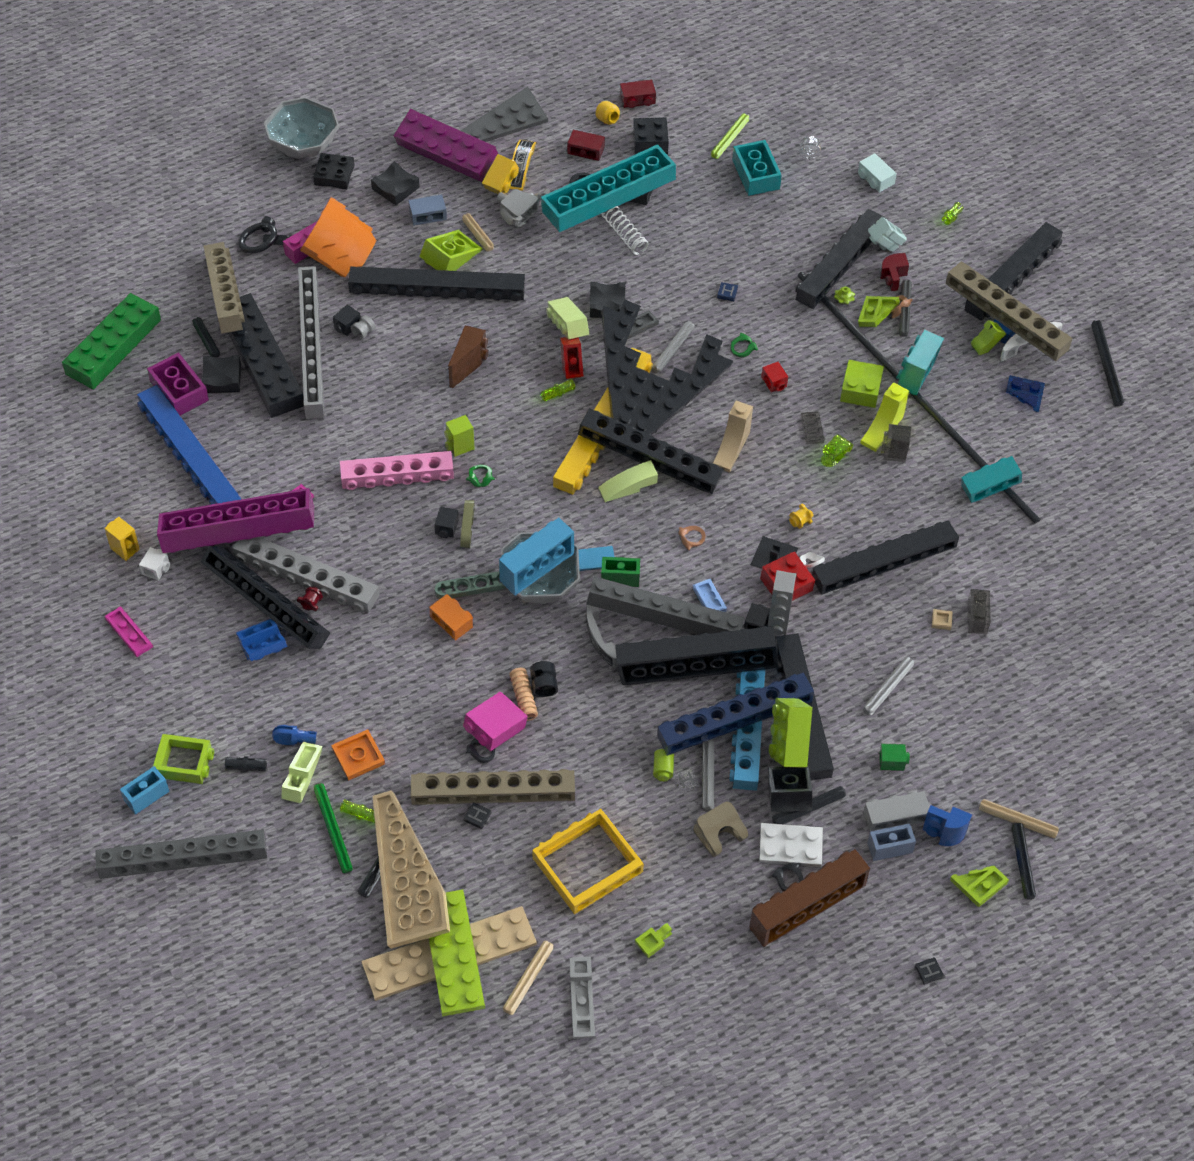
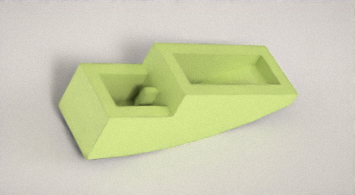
[598,460,658,502]
[281,742,322,803]

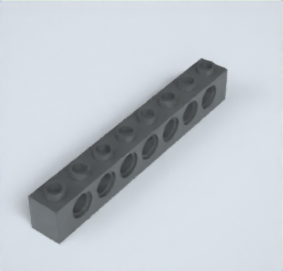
[95,829,267,879]

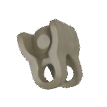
[693,801,748,857]

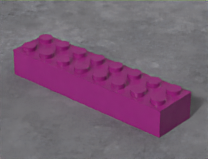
[157,488,314,553]

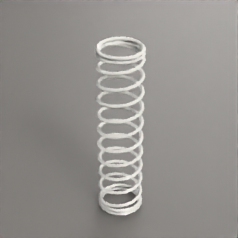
[601,206,648,255]

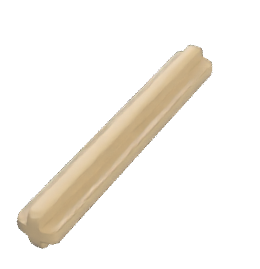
[979,799,1059,838]
[503,941,553,1015]

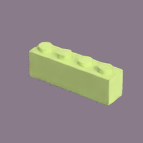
[546,297,589,339]

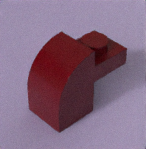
[880,253,909,291]

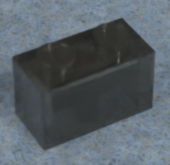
[881,424,911,462]
[967,589,991,634]

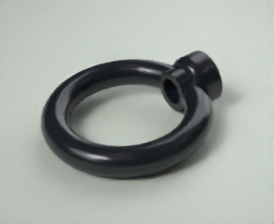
[238,216,277,254]

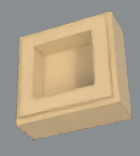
[932,609,953,630]

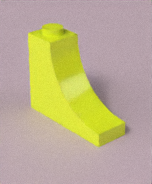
[860,382,909,452]

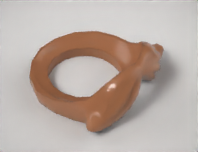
[890,295,912,318]
[678,526,706,550]

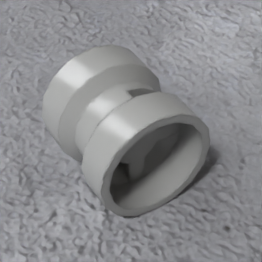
[351,315,376,340]

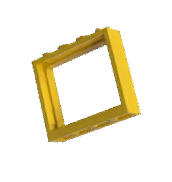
[532,809,644,915]

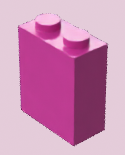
[463,691,528,751]

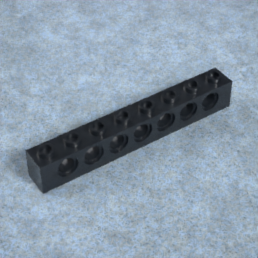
[578,408,724,494]
[201,546,330,649]

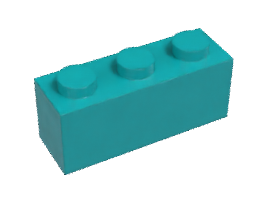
[961,456,1022,503]

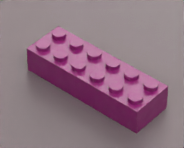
[393,109,498,182]

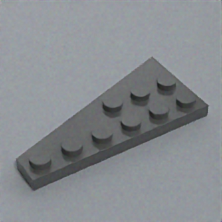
[460,86,548,142]

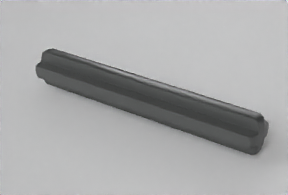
[899,280,912,336]

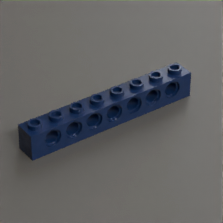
[657,673,814,756]

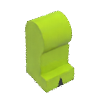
[971,320,1006,355]

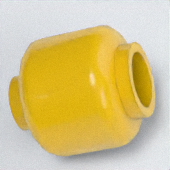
[595,101,620,125]

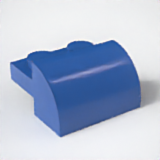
[236,619,288,661]
[922,805,972,846]

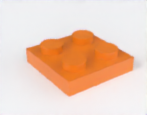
[331,729,385,781]

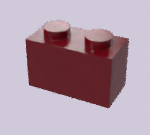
[620,79,656,108]
[567,129,605,161]

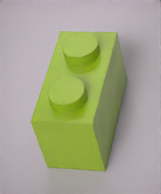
[444,415,475,457]

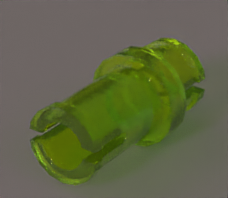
[942,202,964,225]

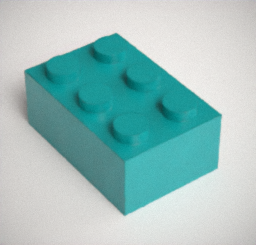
[732,140,782,196]
[896,330,944,395]

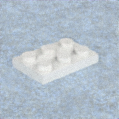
[759,823,823,867]

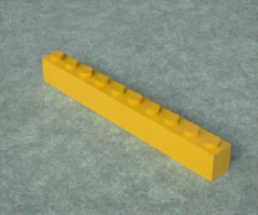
[553,348,653,495]

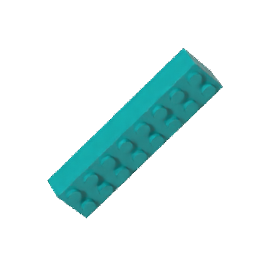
[541,145,676,233]

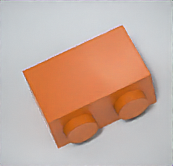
[429,594,473,641]

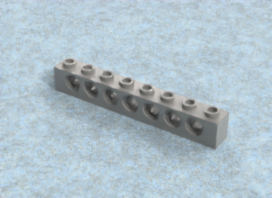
[232,537,380,613]

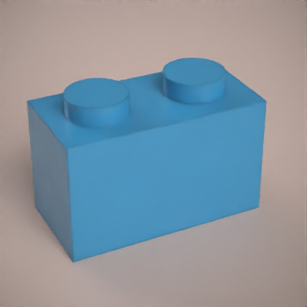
[120,766,169,815]

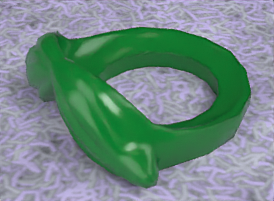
[730,333,758,357]
[466,464,495,487]

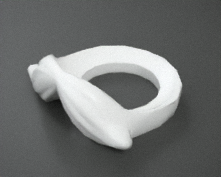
[800,552,825,568]

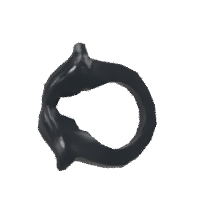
[466,738,495,763]
[771,863,804,891]

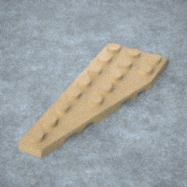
[373,790,450,949]

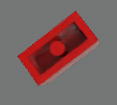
[560,337,584,379]

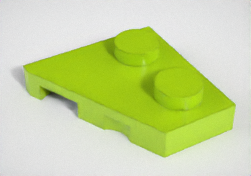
[858,296,900,327]
[950,866,1009,907]

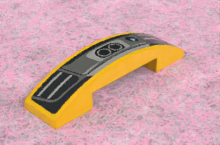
[510,140,536,191]

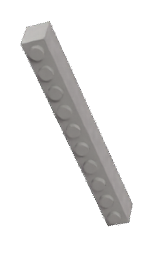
[298,266,324,419]

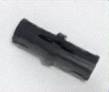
[225,756,267,772]

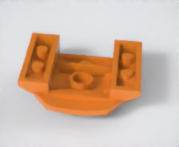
[300,197,376,278]

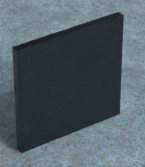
[750,536,798,569]

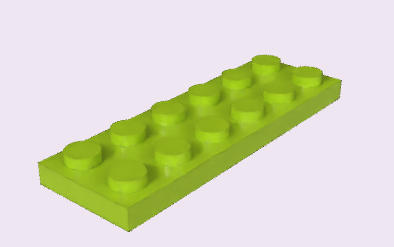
[429,889,485,1017]

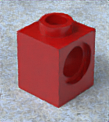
[761,361,788,393]

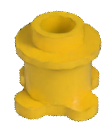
[789,504,814,529]

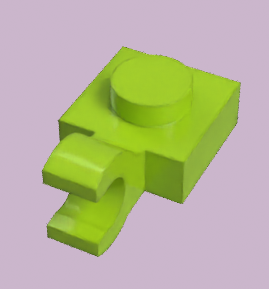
[635,923,672,958]

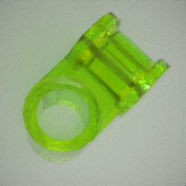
[821,434,853,467]

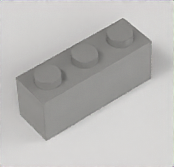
[863,791,930,832]

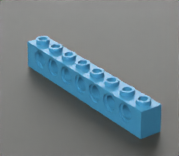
[729,670,765,791]

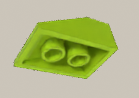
[419,230,483,271]
[840,360,884,408]

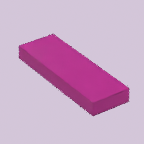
[104,606,153,657]

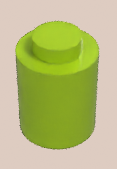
[653,749,674,782]

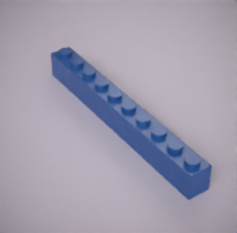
[137,385,241,505]

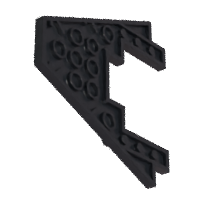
[601,299,733,435]

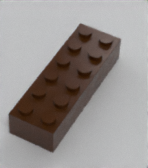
[749,849,870,947]

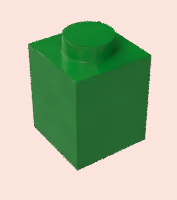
[879,744,910,771]

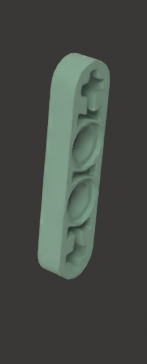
[435,571,506,599]

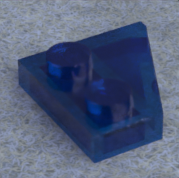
[1006,375,1045,412]

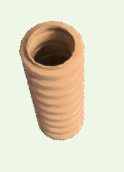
[509,668,538,721]

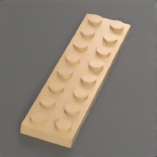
[362,906,537,1001]

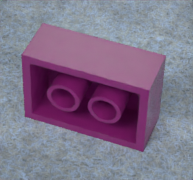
[147,352,209,416]

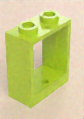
[153,734,214,784]

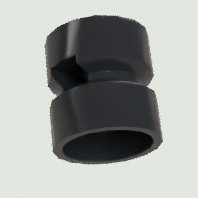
[530,661,558,697]

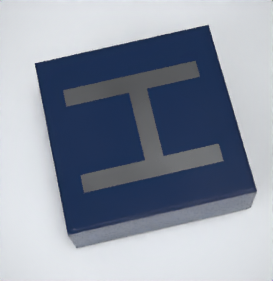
[717,282,738,302]

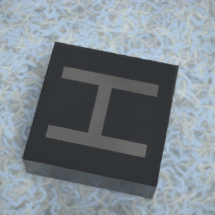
[464,802,492,829]
[915,957,944,985]

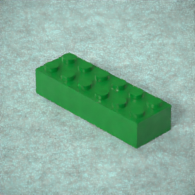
[62,293,161,390]

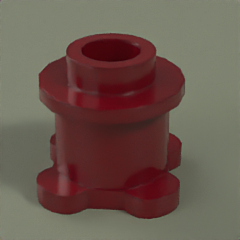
[297,587,323,612]

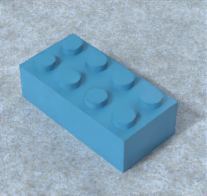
[499,518,574,596]

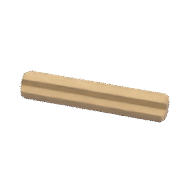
[462,213,494,252]

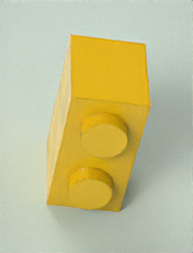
[482,154,519,194]
[104,516,140,561]

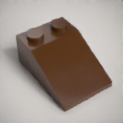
[448,325,489,388]

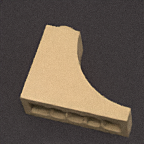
[713,401,753,472]

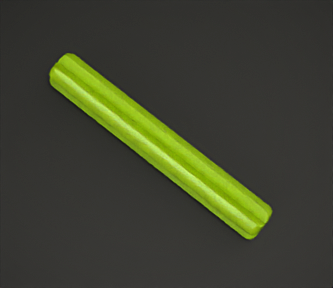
[711,113,749,159]

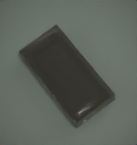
[801,412,824,444]

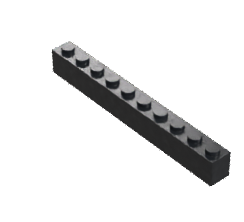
[348,266,525,301]

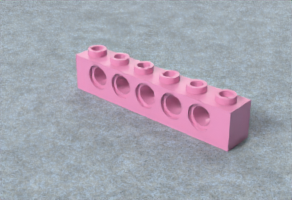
[340,451,454,490]

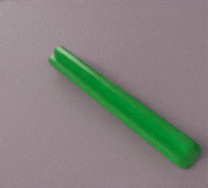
[314,783,353,874]

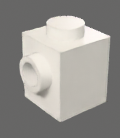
[139,547,170,581]

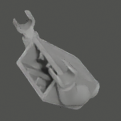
[496,189,550,228]

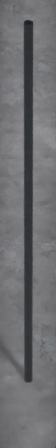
[798,272,1041,524]

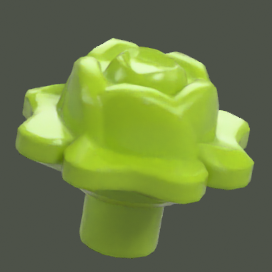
[834,286,855,304]

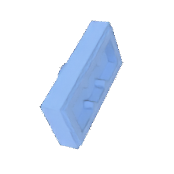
[693,579,727,612]

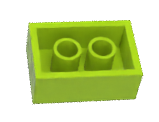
[769,698,812,767]

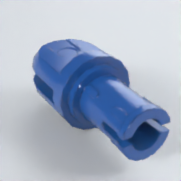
[272,725,317,746]

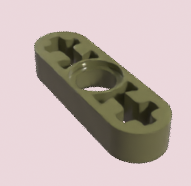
[460,500,475,548]

